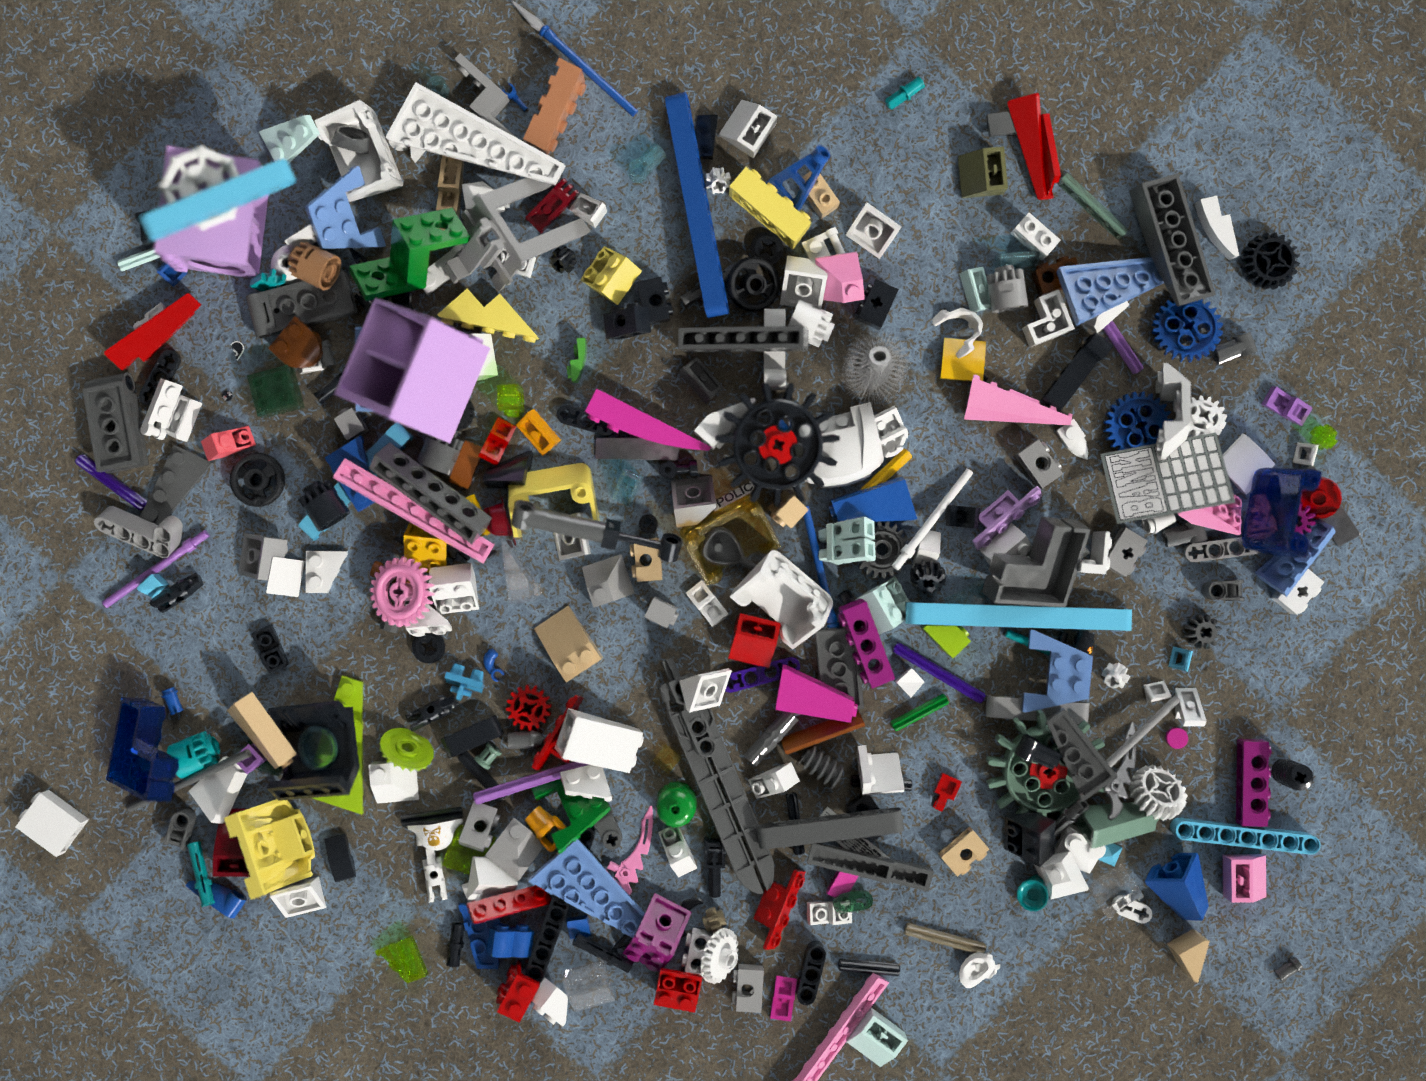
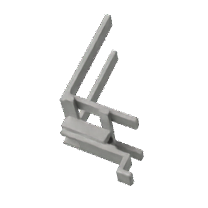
[443,178,590,291]

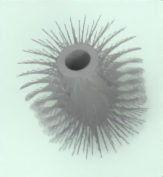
[841,329,909,407]

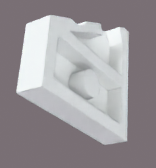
[306,551,348,593]
[560,765,612,802]

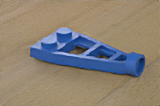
[766,145,830,211]

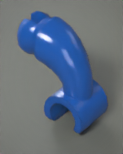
[483,649,505,682]

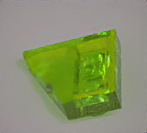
[375,935,429,984]

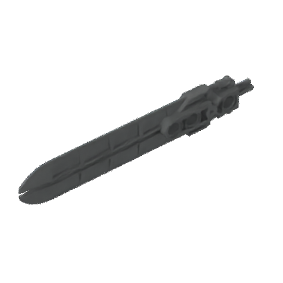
[658,657,774,894]

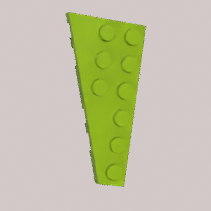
[313,675,363,815]

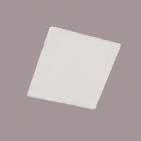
[266,557,305,597]

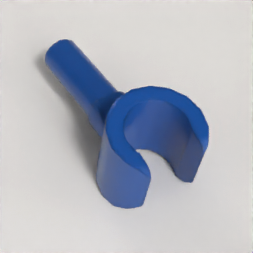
[502,83,528,112]

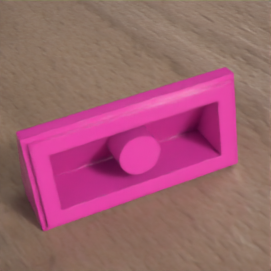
[826,871,858,901]

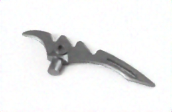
[1103,722,1136,820]

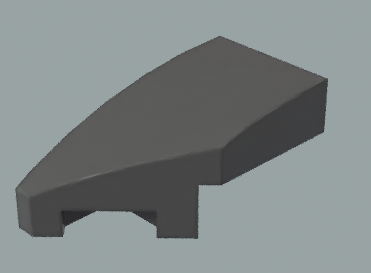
[986,112,1017,137]

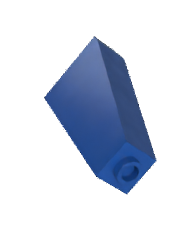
[829,476,917,522]

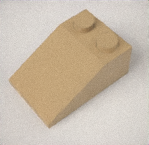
[534,605,603,683]

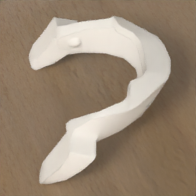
[932,308,983,358]

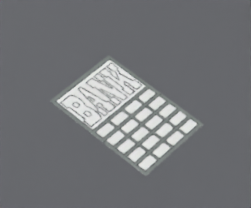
[1100,432,1235,524]

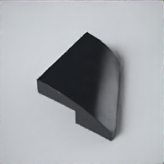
[482,450,533,488]

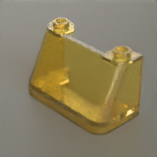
[679,493,781,586]

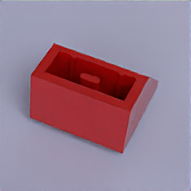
[728,613,781,668]
[654,968,703,1013]

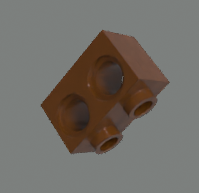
[1031,256,1078,297]

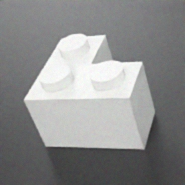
[1022,289,1075,348]

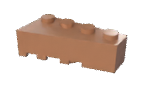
[523,58,587,155]

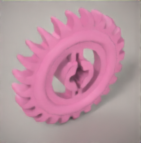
[370,557,435,627]

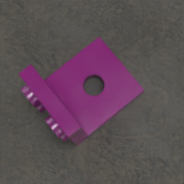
[623,893,692,972]

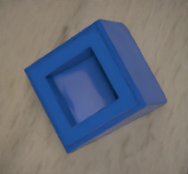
[156,262,188,287]
[566,915,591,939]

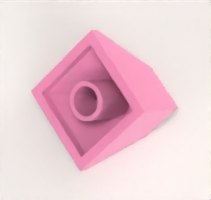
[815,251,865,303]

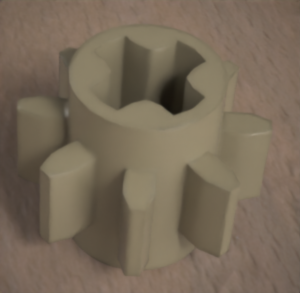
[702,907,727,934]

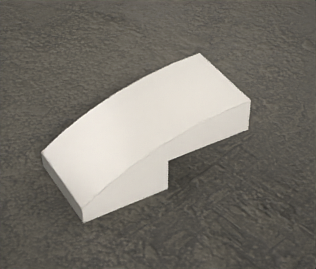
[686,580,729,627]

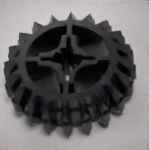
[1240,232,1300,290]

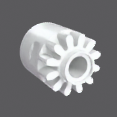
[788,300,835,347]

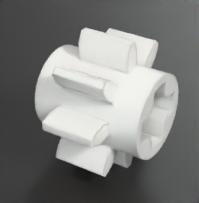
[705,167,731,194]
[1101,663,1130,689]

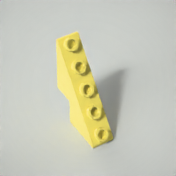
[437,289,539,343]

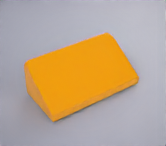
[516,409,561,456]

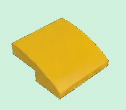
[940,338,986,382]

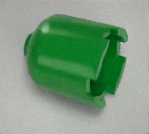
[656,781,697,827]

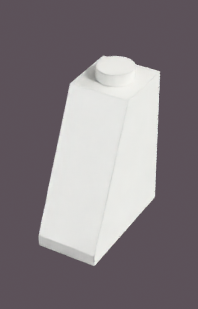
[189,756,247,824]

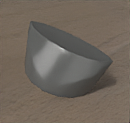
[331,126,369,154]

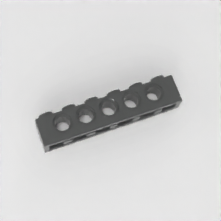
[678,326,809,352]
[369,442,492,544]

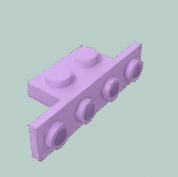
[973,486,1042,550]

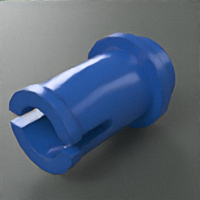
[161,687,184,715]

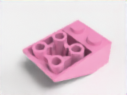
[1178,494,1242,535]

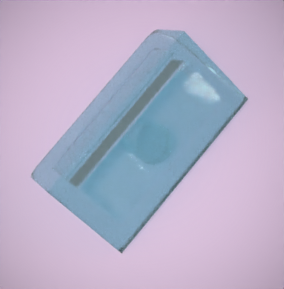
[994,251,1040,271]

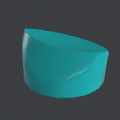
[1017,874,1049,911]

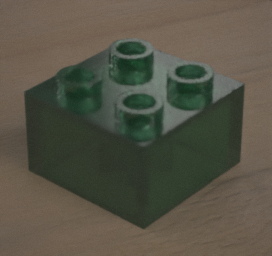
[247,365,305,418]

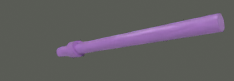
[102,530,210,608]

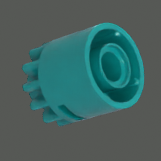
[167,731,220,779]

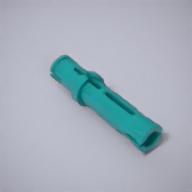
[187,841,215,907]

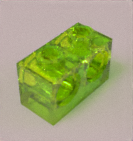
[497,384,525,418]

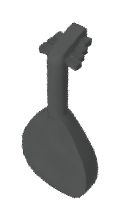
[699,525,757,571]

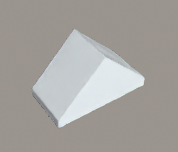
[569,193,607,228]
[912,530,941,568]

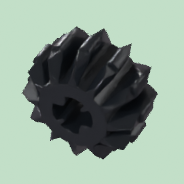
[910,559,946,595]

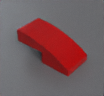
[478,417,517,466]

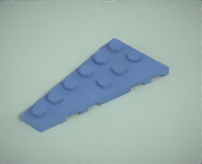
[1056,257,1164,326]
[528,839,645,938]

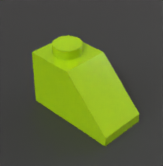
[921,625,971,659]

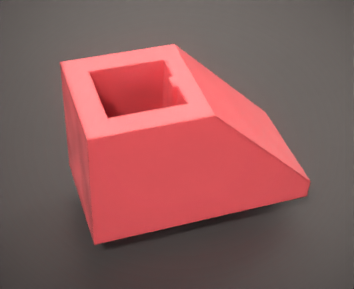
[201,426,256,461]

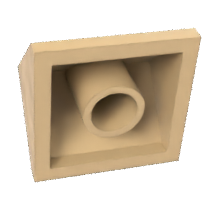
[1167,929,1210,982]

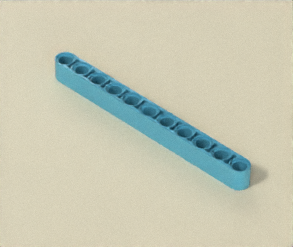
[905,602,1132,631]

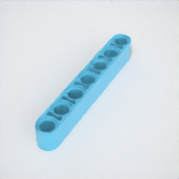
[140,159,296,241]
[298,422,414,541]
[1170,818,1321,855]

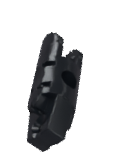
[149,573,204,613]
[405,695,460,732]

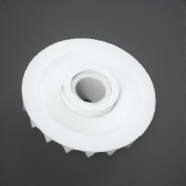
[701,928,738,984]

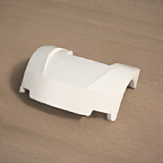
[789,402,884,488]

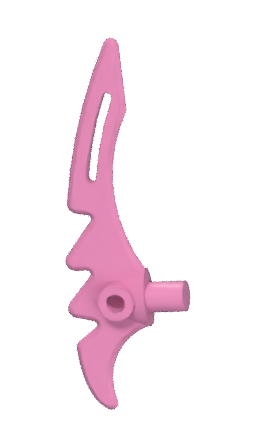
[607,806,653,895]

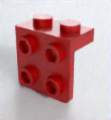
[495,960,540,1023]

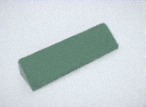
[1058,173,1128,240]

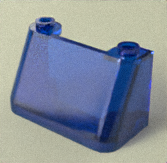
[1242,467,1322,557]

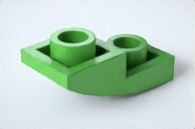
[567,338,587,383]

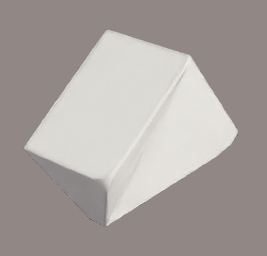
[895,667,924,697]

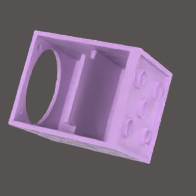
[154,146,269,278]
[334,298,490,443]

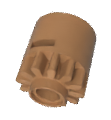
[288,242,341,290]

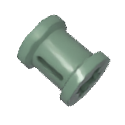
[474,742,502,770]

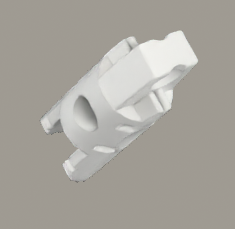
[422,848,448,903]

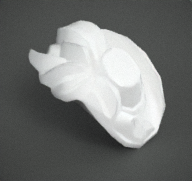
[959,952,1000,988]

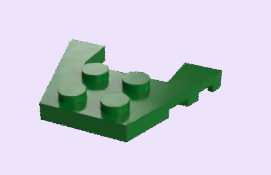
[531,779,611,854]

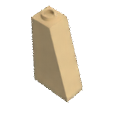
[227,692,297,769]

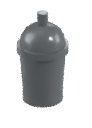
[508,729,546,750]

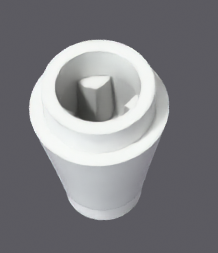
[1142,514,1176,534]

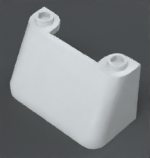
[314,100,403,202]
[730,550,833,649]

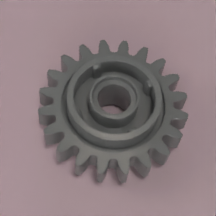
[856,521,909,578]

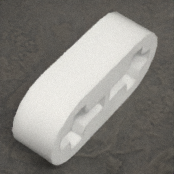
[1112,895,1152,923]

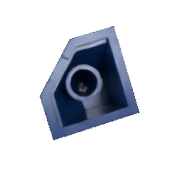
[1145,853,1209,921]

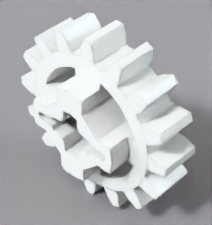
[1188,396,1227,437]

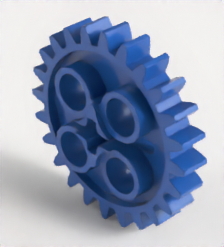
[1151,299,1223,363]
[1103,391,1174,451]

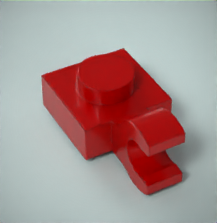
[932,772,962,812]

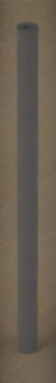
[126,749,251,812]

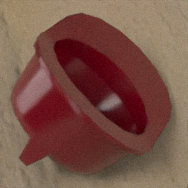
[483,497,516,546]

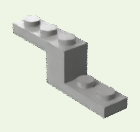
[455,53,517,138]

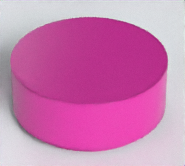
[1165,727,1188,749]

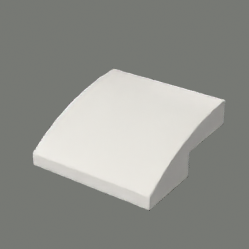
[1223,433,1275,495]

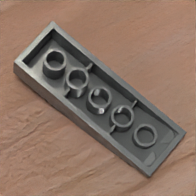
[1129,173,1216,307]

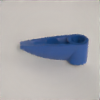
[185,881,247,918]

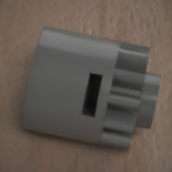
[416,432,464,475]

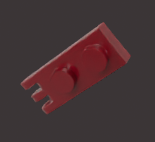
[525,178,580,234]

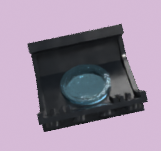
[267,700,359,801]

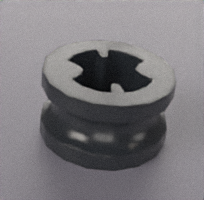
[639,514,658,533]

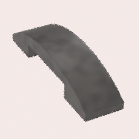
[595,438,679,461]

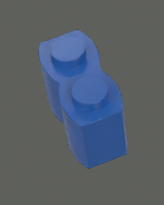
[486,924,534,958]

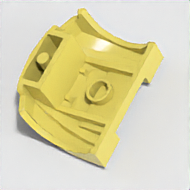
[224,799,315,899]

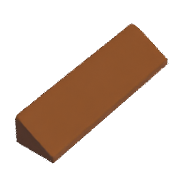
[781,710,865,754]

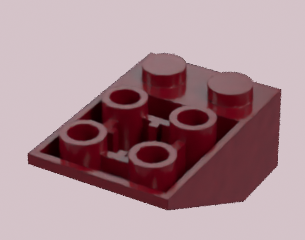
[213,808,250,877]

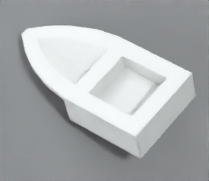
[1055,419,1088,459]

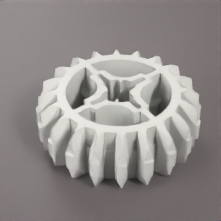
[1128,764,1188,821]

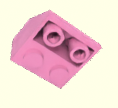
[1222,854,1266,903]

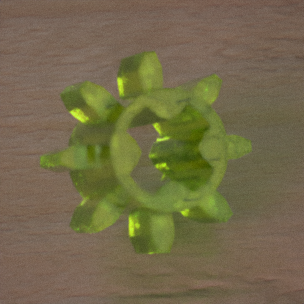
[1310,424,1338,450]

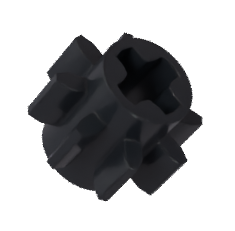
[550,247,577,274]

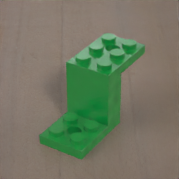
[349,207,470,301]

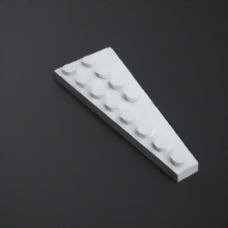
[385,82,566,185]

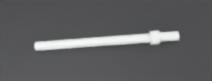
[892,469,973,570]

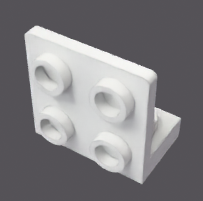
[1077,531,1112,574]
[857,745,904,796]

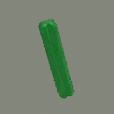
[891,694,949,731]

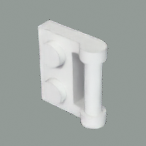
[802,227,845,263]

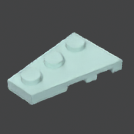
[259,115,320,163]

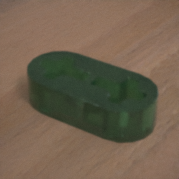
[833,890,873,914]

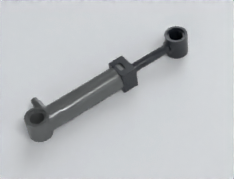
[511,500,683,562]

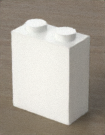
[16,790,89,857]

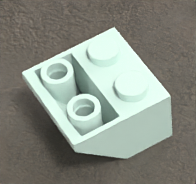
[855,576,910,635]
[846,1008,908,1067]

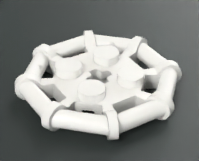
[159,145,240,230]

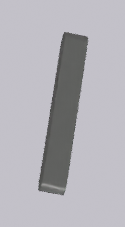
[756,807,904,849]

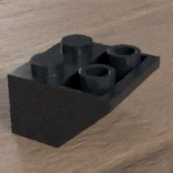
[1004,812,1055,867]

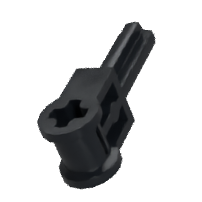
[704,836,725,898]

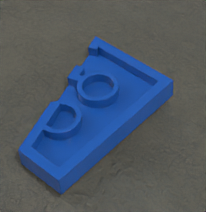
[325,435,375,512]
[458,903,501,969]

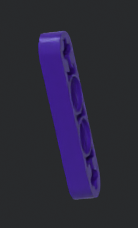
[725,657,800,693]

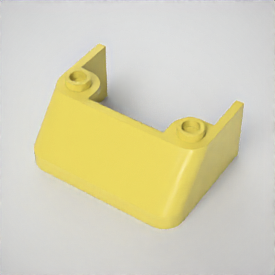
[508,463,600,538]

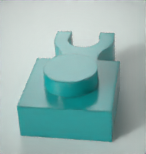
[250,268,287,292]

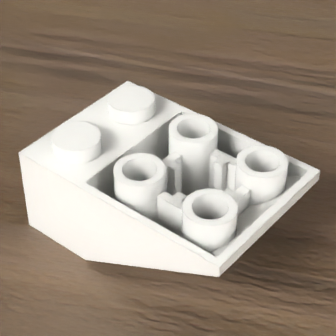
[694,398,756,450]

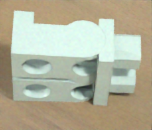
[818,517,875,565]

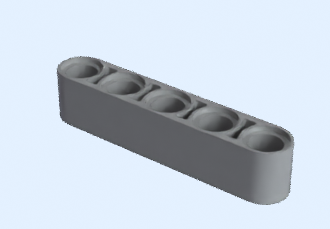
[985,695,1089,724]

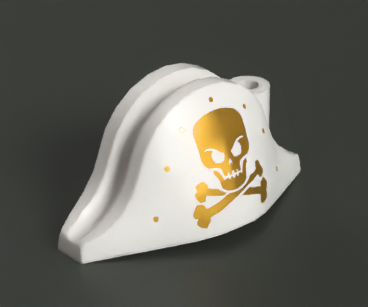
[407,819,463,850]

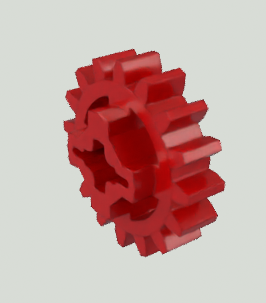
[506,684,552,731]

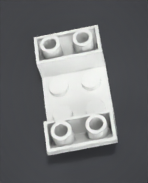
[1156,363,1191,459]

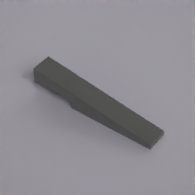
[807,843,934,892]

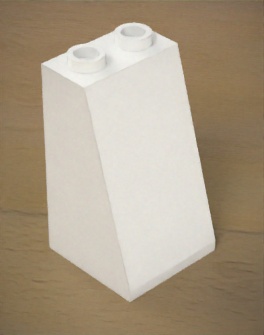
[555,708,644,773]

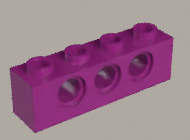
[838,598,895,689]
[1236,739,1272,827]

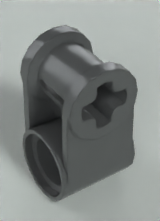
[1201,579,1245,601]
[594,806,623,850]
[163,808,197,851]

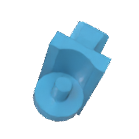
[444,663,484,701]

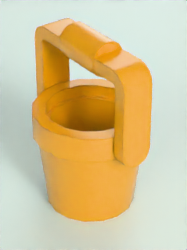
[524,805,567,852]

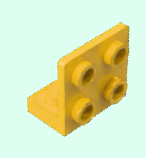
[404,522,447,573]

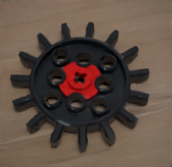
[715,383,840,507]

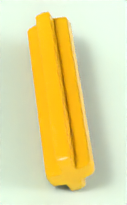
[860,448,912,490]

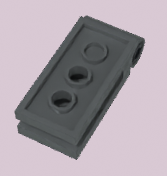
[82,372,149,474]

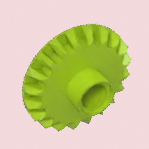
[379,728,434,772]

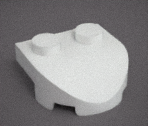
[874,406,908,458]

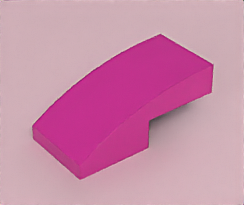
[770,975,797,1022]

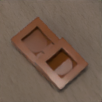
[448,440,482,489]

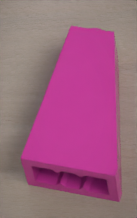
[775,664,858,723]

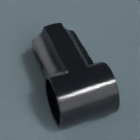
[1014,734,1061,770]

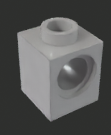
[334,407,369,441]

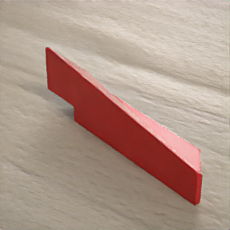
[1007,93,1061,200]
[104,293,202,371]

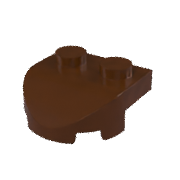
[268,316,323,369]

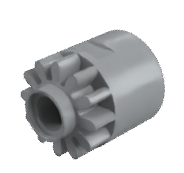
[987,265,1028,313]

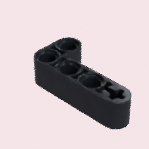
[1041,332,1113,412]

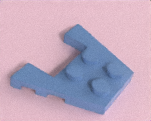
[305,165,386,249]
[1022,629,1093,712]

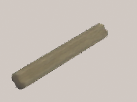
[904,923,986,953]

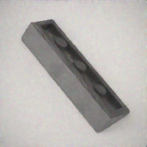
[1291,465,1361,547]

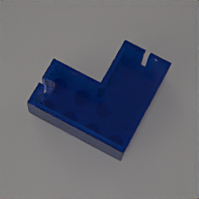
[106,697,179,802]

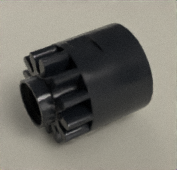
[298,481,350,531]

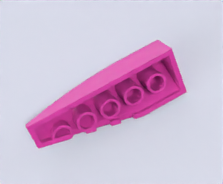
[585,389,711,451]

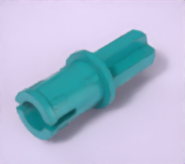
[885,76,925,110]

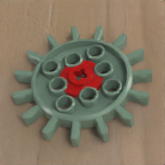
[986,709,1105,817]

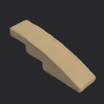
[436,155,464,230]

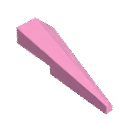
[964,375,1073,425]

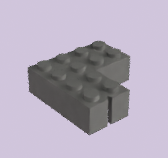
[982,517,1091,607]

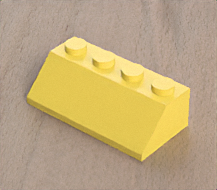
[729,167,811,250]

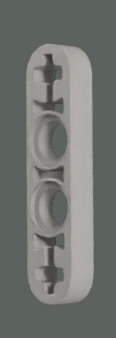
[1183,535,1266,562]

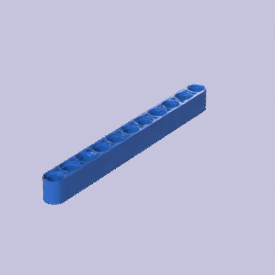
[665,92,729,318]

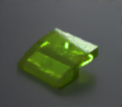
[442,824,497,875]

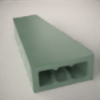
[1075,802,1159,849]

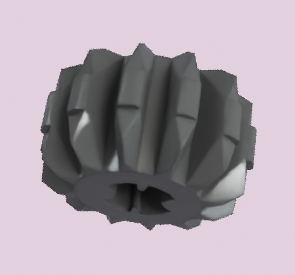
[1184,614,1222,650]

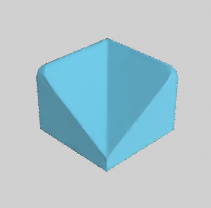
[137,574,169,598]

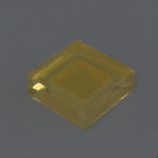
[652,744,682,774]

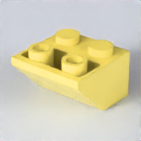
[580,246,642,305]

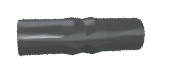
[744,711,798,767]

